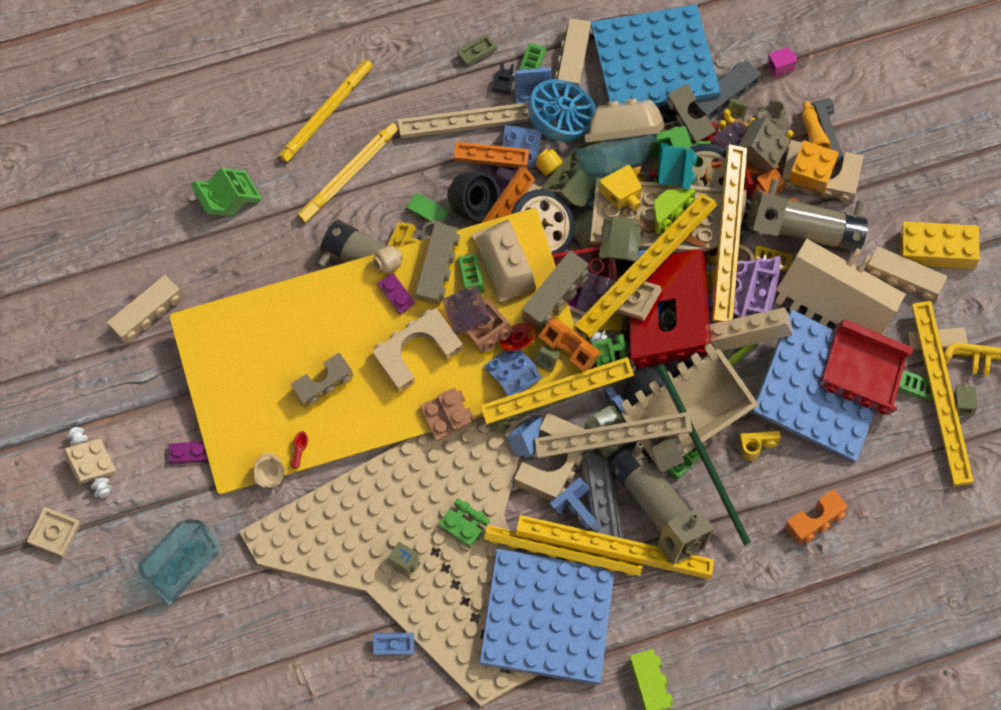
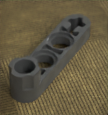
[812,98,843,164]

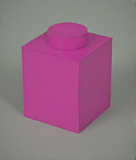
[767,47,797,77]

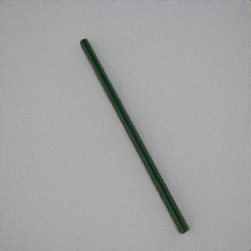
[656,364,751,546]

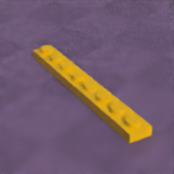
[480,357,634,425]
[484,525,642,576]

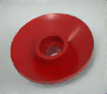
[500,323,537,352]

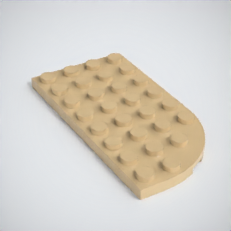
[590,178,746,253]

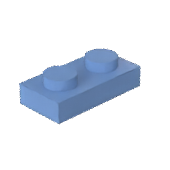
[373,633,414,654]

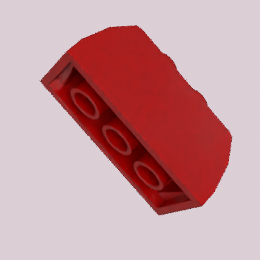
[552,246,618,289]

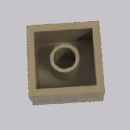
[739,117,790,172]

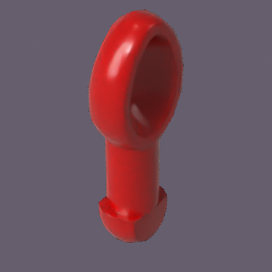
[291,431,308,469]

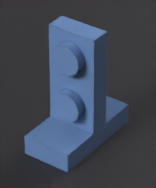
[550,477,601,532]

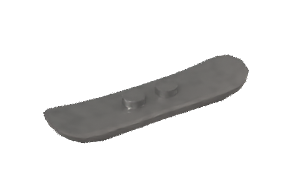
[581,451,624,539]

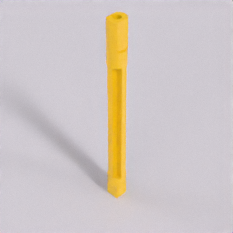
[278,60,373,162]
[296,122,399,224]

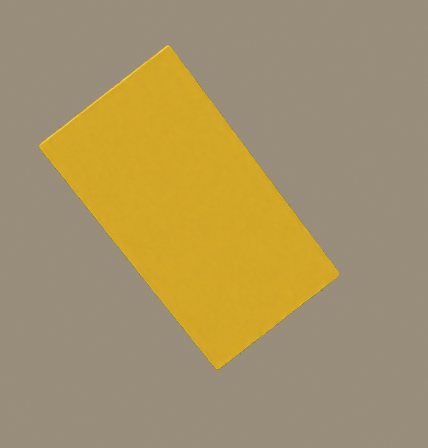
[170,208,589,495]

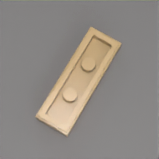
[907,327,968,352]

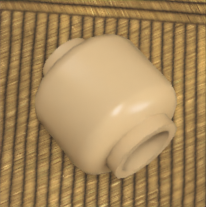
[373,246,403,274]

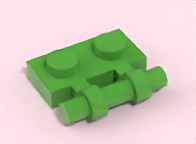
[591,334,631,367]
[438,499,490,548]

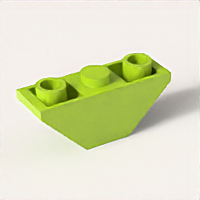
[653,189,696,235]

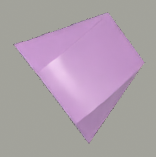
[711,256,781,317]

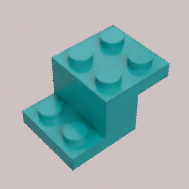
[656,143,697,189]

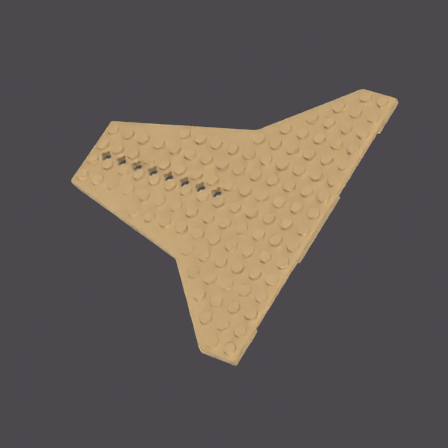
[239,411,538,708]

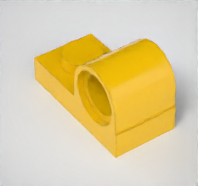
[739,431,781,461]

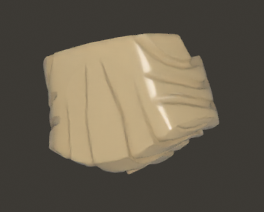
[254,453,285,487]

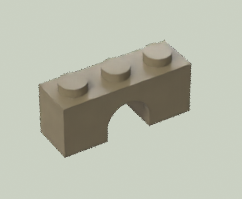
[666,83,715,144]
[290,352,354,407]
[650,435,685,472]

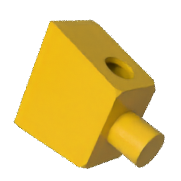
[598,164,642,211]

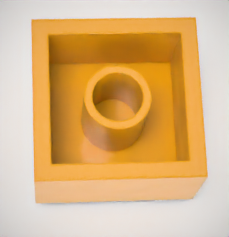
[789,140,839,193]

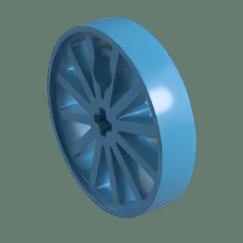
[528,79,596,142]

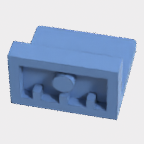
[514,67,551,104]
[502,125,543,167]
[484,350,541,397]

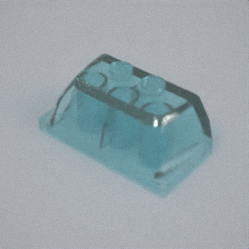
[576,134,657,178]
[138,519,223,606]

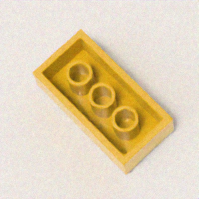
[900,221,980,269]

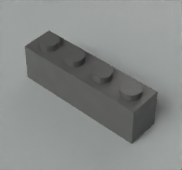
[691,60,761,121]

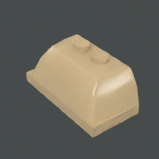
[585,98,664,142]
[471,219,536,304]

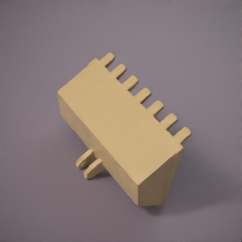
[775,239,906,335]
[621,344,759,471]

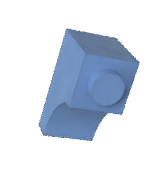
[507,416,544,458]

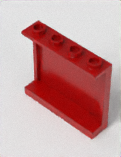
[819,319,913,415]

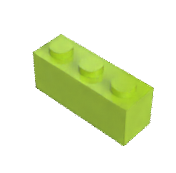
[629,649,673,710]

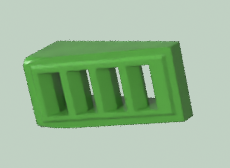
[519,43,546,70]
[458,253,485,296]
[897,371,933,402]

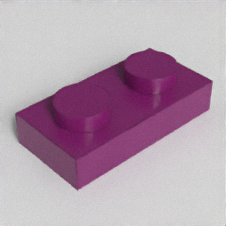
[377,273,416,315]
[169,441,209,464]

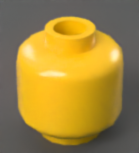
[535,149,563,176]

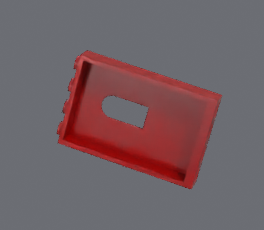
[630,248,711,368]

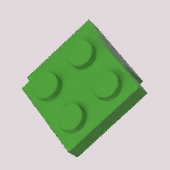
[648,126,711,167]
[191,168,262,216]

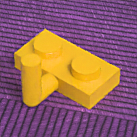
[387,222,420,248]

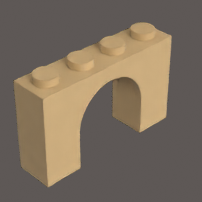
[782,140,864,203]
[372,308,463,393]
[514,413,586,502]

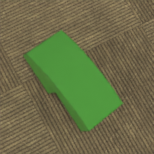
[406,192,449,222]
[666,447,701,481]

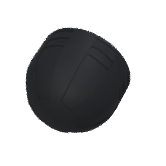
[447,171,500,221]
[624,366,665,406]

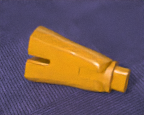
[802,101,831,149]

